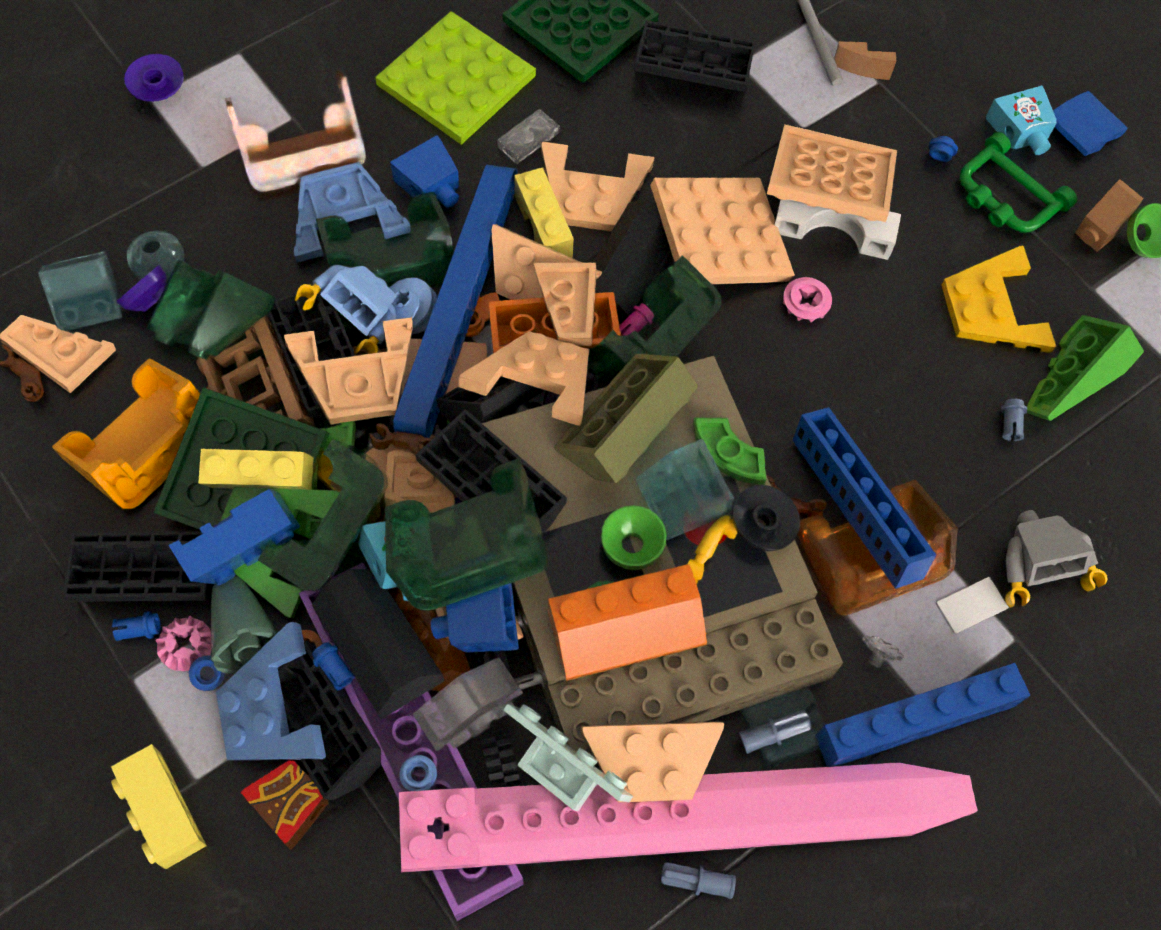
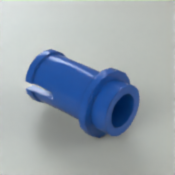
[112,611,161,641]
[312,642,355,690]

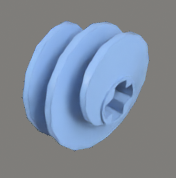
[389,278,438,335]

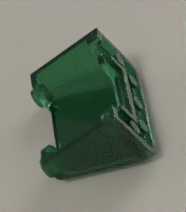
[316,191,454,287]
[587,255,722,378]
[146,260,276,360]
[258,439,388,591]
[385,459,548,611]

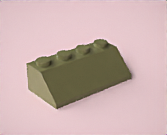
[554,354,698,484]

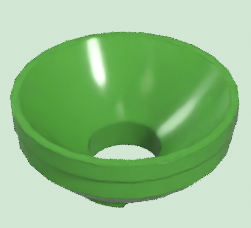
[1127,203,1161,258]
[601,505,667,570]

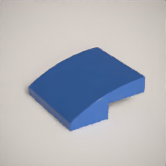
[1053,91,1128,156]

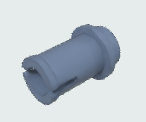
[1001,399,1027,441]

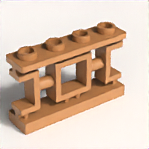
[196,311,316,427]

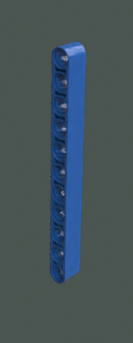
[394,164,518,438]

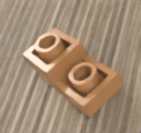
[834,41,896,80]

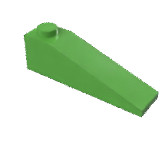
[1027,315,1144,421]

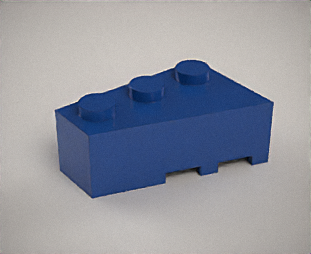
[168,489,300,585]

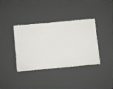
[936,577,1009,634]

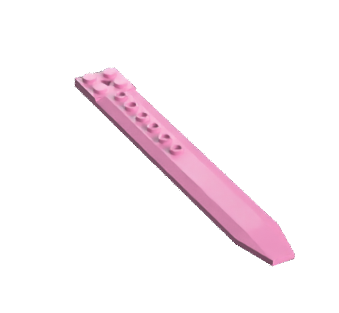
[399,763,978,872]

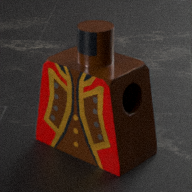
[240,760,329,850]

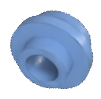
[399,755,437,791]

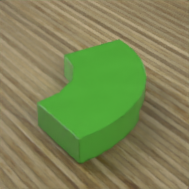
[693,418,766,485]

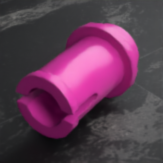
[619,303,655,343]

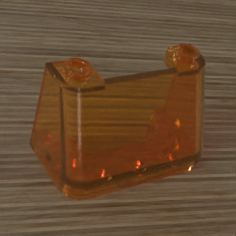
[797,480,958,616]

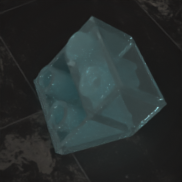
[38,251,122,331]
[636,439,734,540]

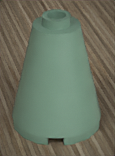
[211,576,278,674]

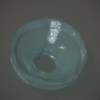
[127,230,185,279]

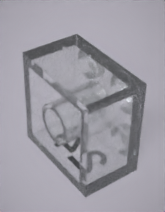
[413,657,523,751]

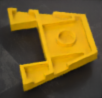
[941,246,1056,353]

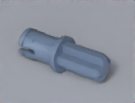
[739,710,811,754]
[661,862,736,899]

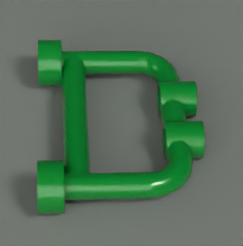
[959,132,1078,233]

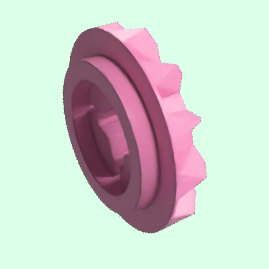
[783,277,832,323]
[156,616,211,671]

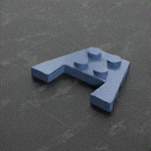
[294,162,411,263]
[216,622,326,761]

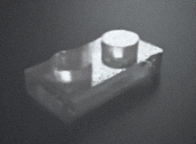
[497,109,559,164]

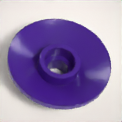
[124,54,184,102]

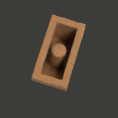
[1075,180,1144,252]

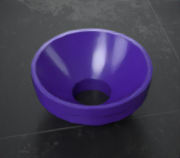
[116,264,167,312]

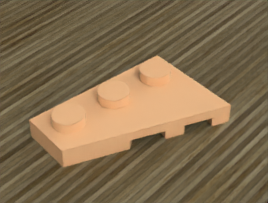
[533,263,597,346]
[0,315,116,393]

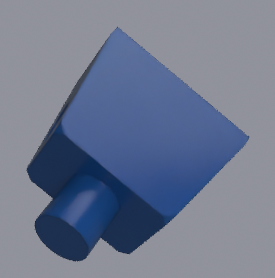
[390,135,459,208]
[431,574,519,652]

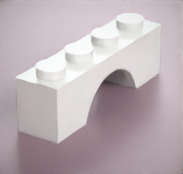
[774,199,901,260]

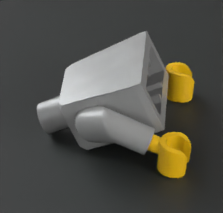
[1005,510,1108,607]

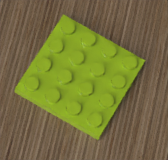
[375,11,536,145]

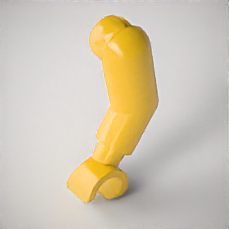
[688,515,738,584]

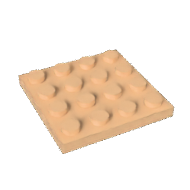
[767,124,897,222]
[650,178,795,285]

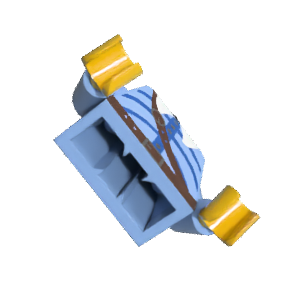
[295,265,397,355]

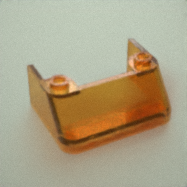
[225,71,366,192]

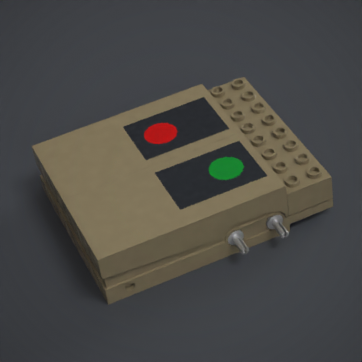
[482,356,843,758]

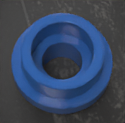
[928,136,958,162]
[189,655,225,691]

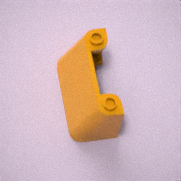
[52,358,200,509]

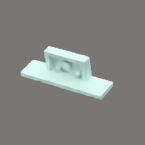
[504,704,633,811]

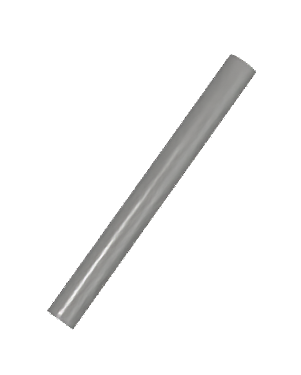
[797,0,843,86]

